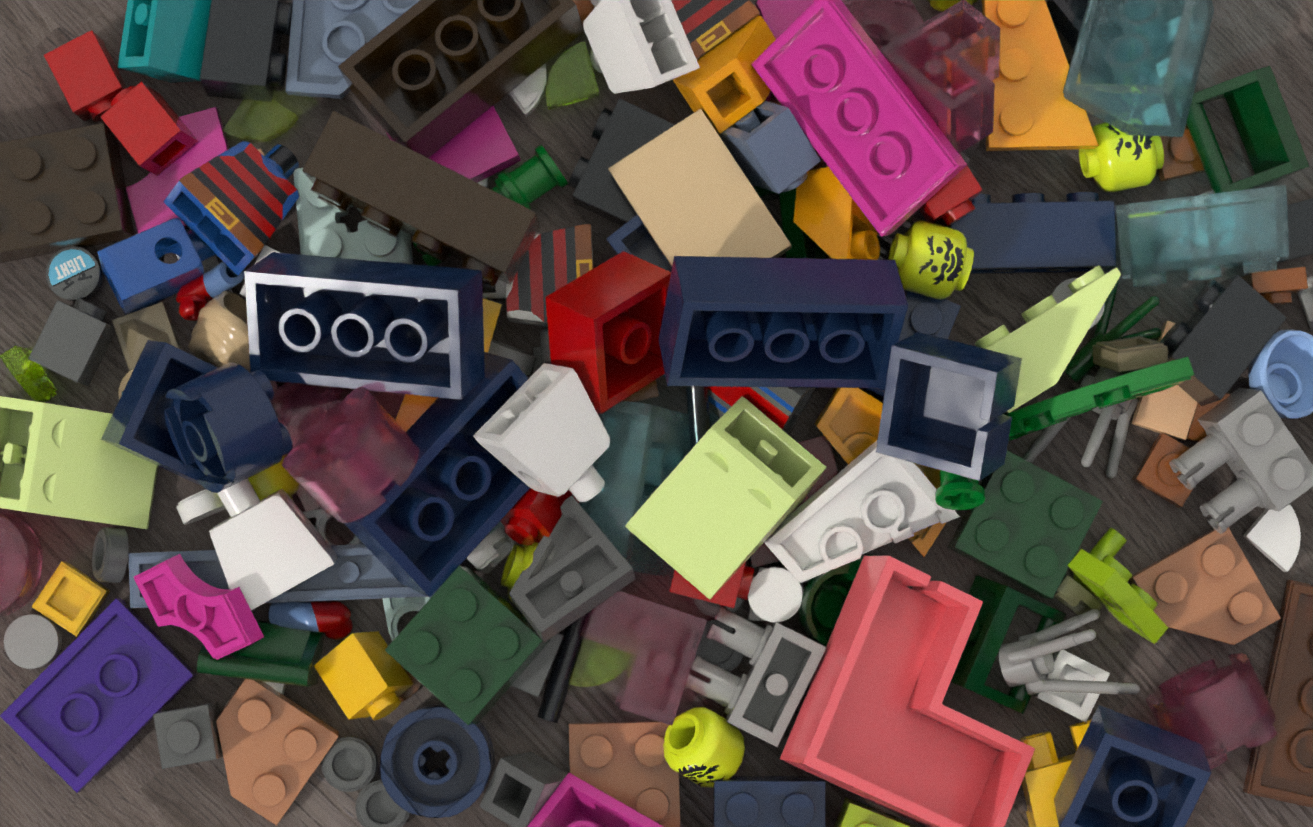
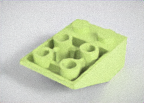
[975,265,1121,413]
[0,396,158,529]
[625,396,827,600]

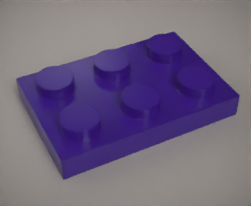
[0,598,197,793]

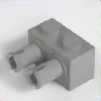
[1169,388,1313,534]
[681,606,827,747]

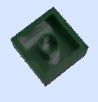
[947,451,1103,599]
[385,566,551,725]

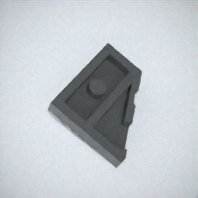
[509,495,636,642]

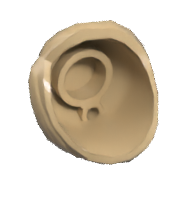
[188,290,250,372]

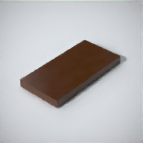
[1243,580,1313,808]

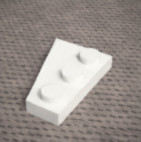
[764,440,960,583]

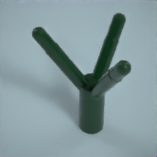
[1064,279,1161,383]

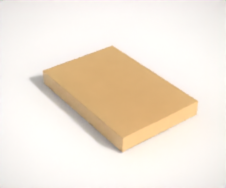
[608,109,792,267]

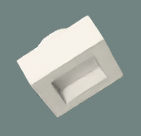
[1034,650,1110,722]

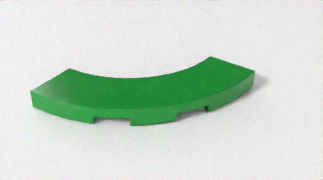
[1005,357,1194,441]

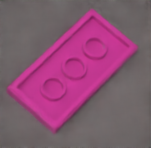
[751,0,967,237]

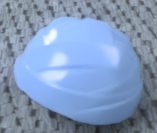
[1248,329,1313,419]

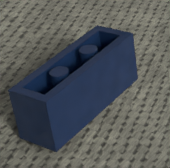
[945,192,1116,274]

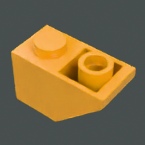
[673,15,776,134]
[793,167,880,260]

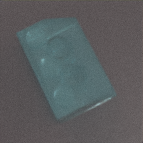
[1063,0,1214,137]
[1115,185,1289,287]
[579,401,691,578]

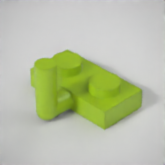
[1067,527,1168,644]

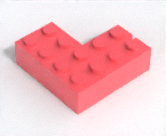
[780,555,1035,827]

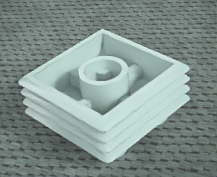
[293,168,413,264]

